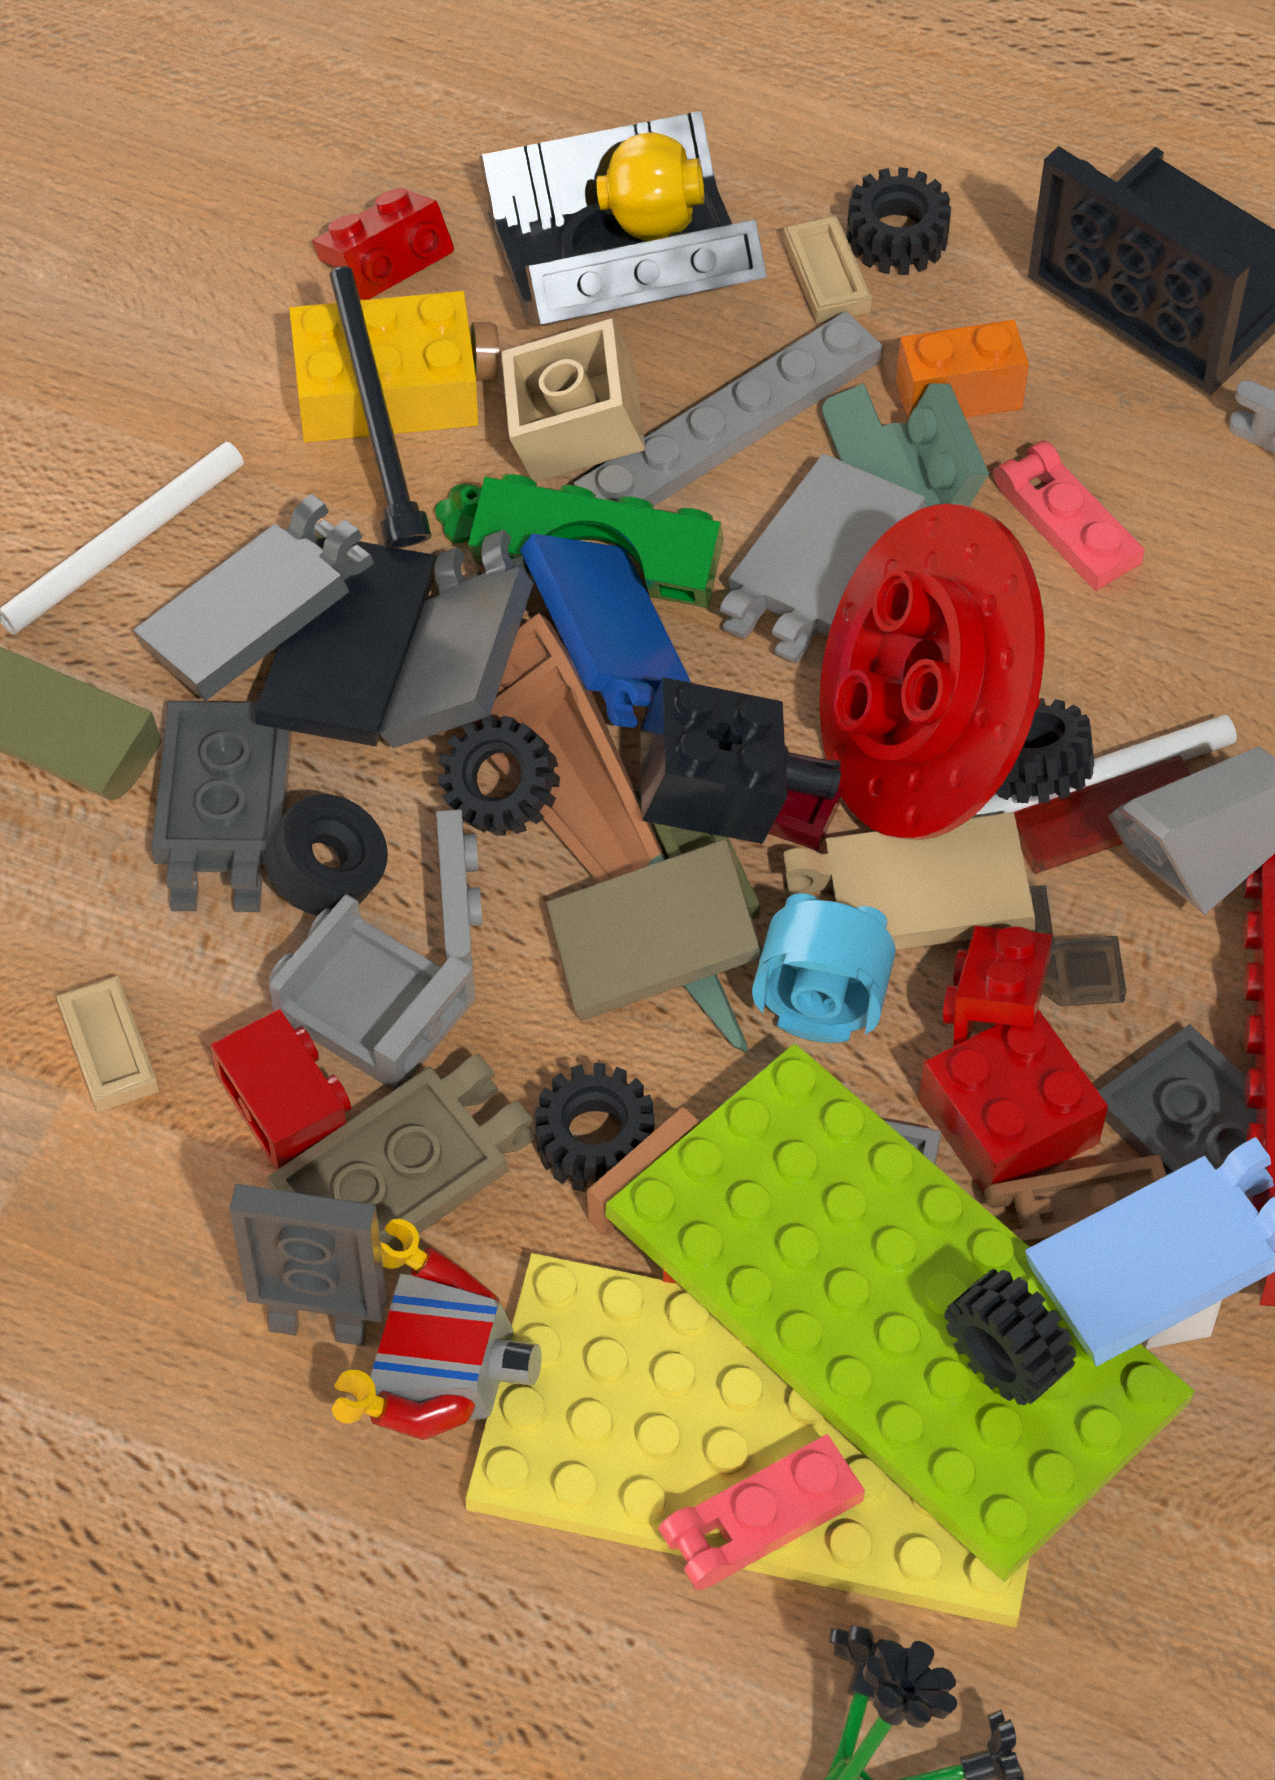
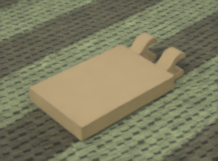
[783,812,1035,950]

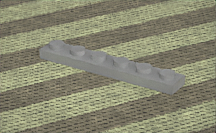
[574,311,883,506]

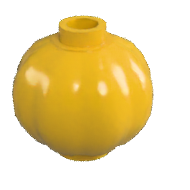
[597,132,704,241]

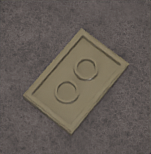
[546,839,762,1021]

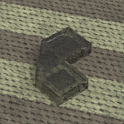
[1029,885,1127,1006]

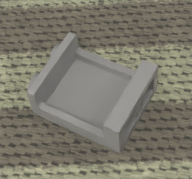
[269,894,475,1091]

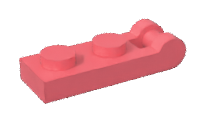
[993,440,1145,591]
[658,1434,865,1590]

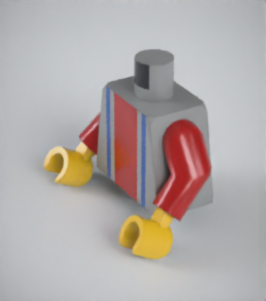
[331,1219,542,1440]

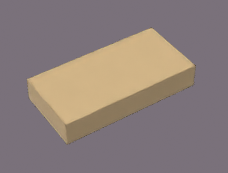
[782,216,872,324]
[56,976,159,1113]

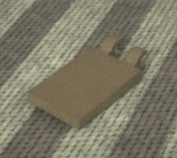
[267,1054,536,1250]

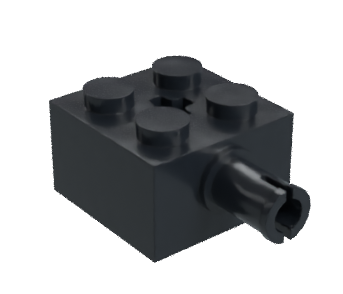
[640,677,841,844]

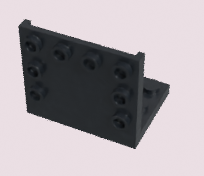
[1028,146,1275,395]

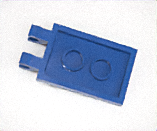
[520,533,691,728]

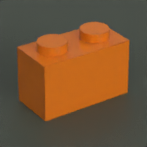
[896,319,1029,420]

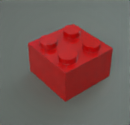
[918,1009,1108,1196]

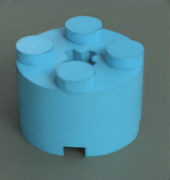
[752,893,896,1043]

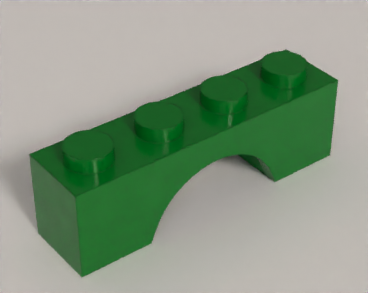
[468,474,724,608]

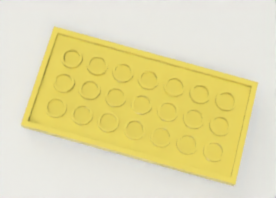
[465,1253,1030,1628]

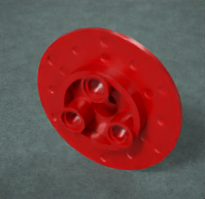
[819,503,1045,840]

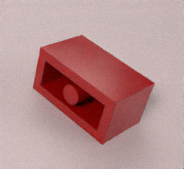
[210,1008,352,1171]

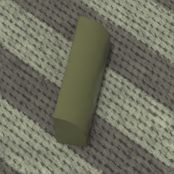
[0,647,162,800]

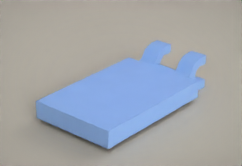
[1025,1137,1275,1367]

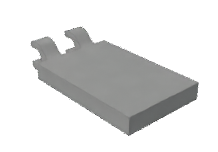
[720,453,926,663]

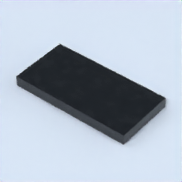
[255,541,437,747]

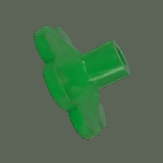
[435,484,482,543]

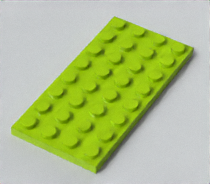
[605,1043,1195,1582]

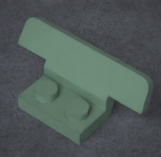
[822,383,989,507]

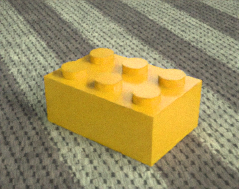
[289,291,479,443]

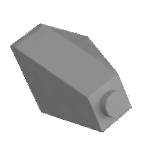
[1107,746,1275,915]

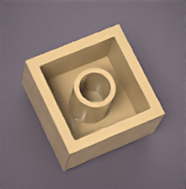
[501,318,645,482]

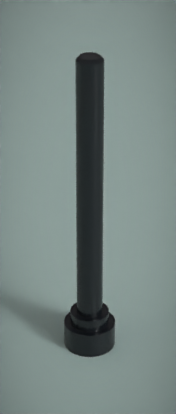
[329,266,432,548]

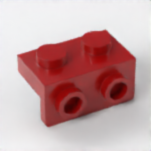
[312,188,454,300]
[943,926,1052,1046]

